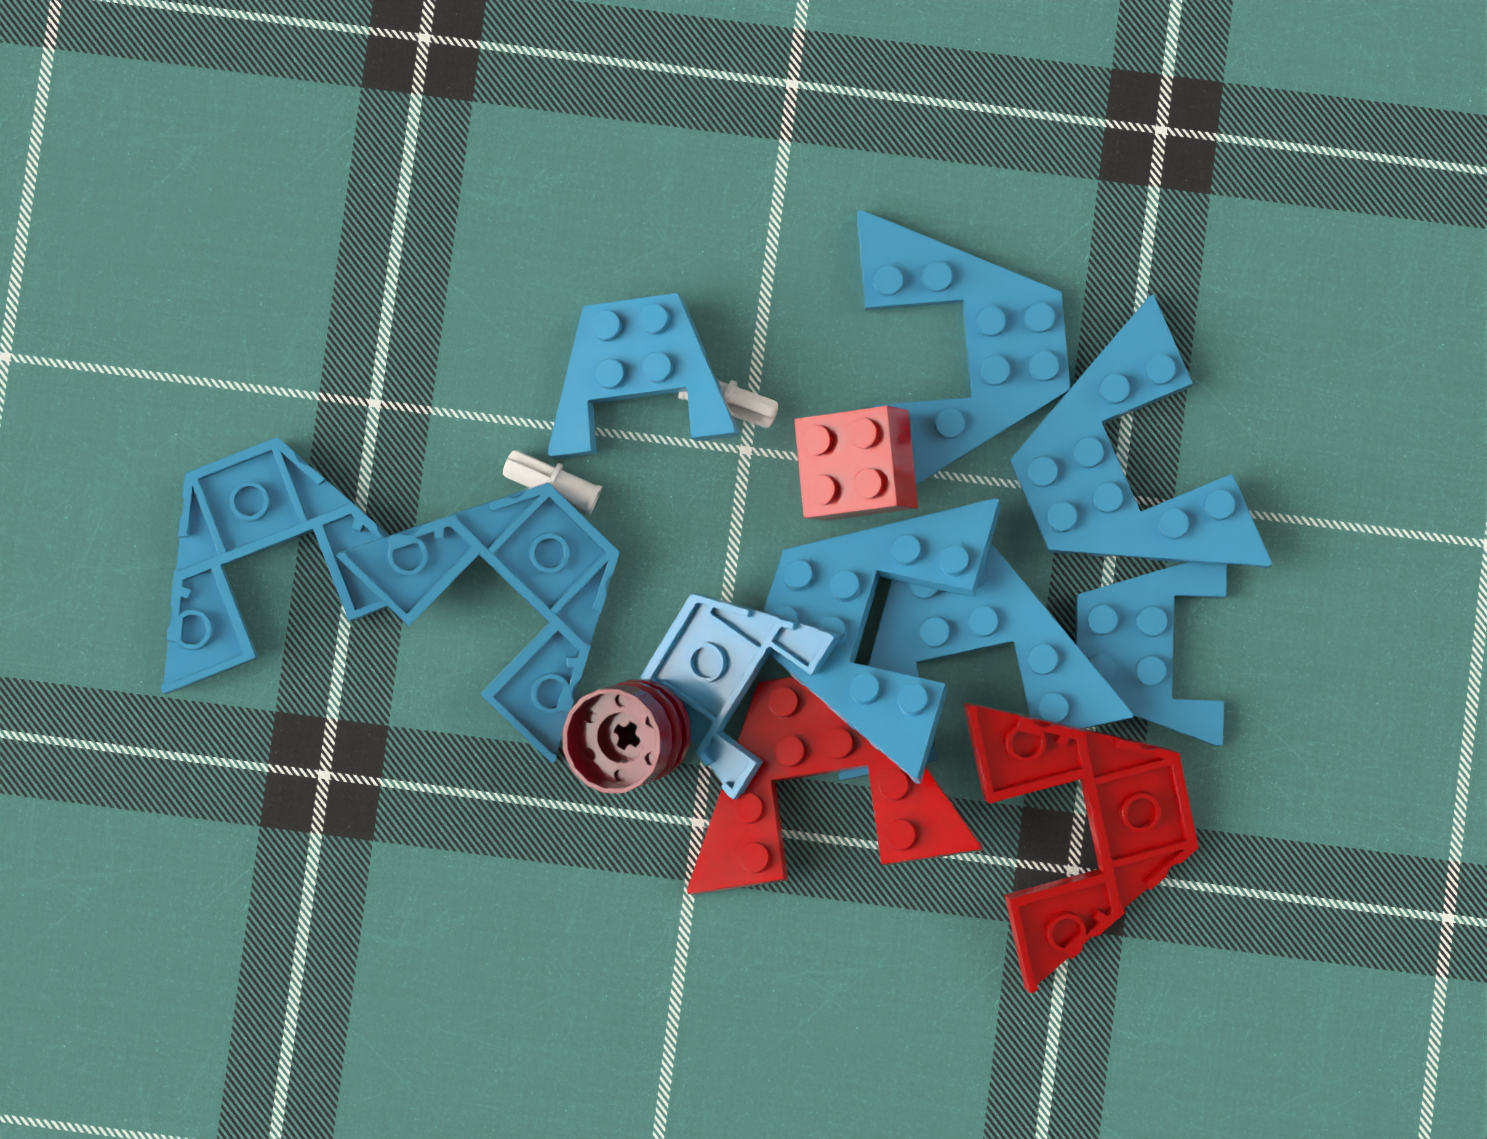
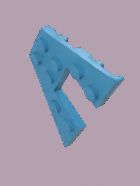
[857,210,1070,485]
[1010,294,1272,569]
[161,437,389,695]
[336,482,620,764]
[764,498,1001,784]
[839,544,1133,781]

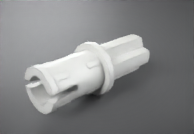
[678,380,778,428]
[503,450,602,515]

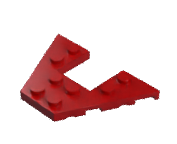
[687,677,983,895]
[963,703,1199,993]

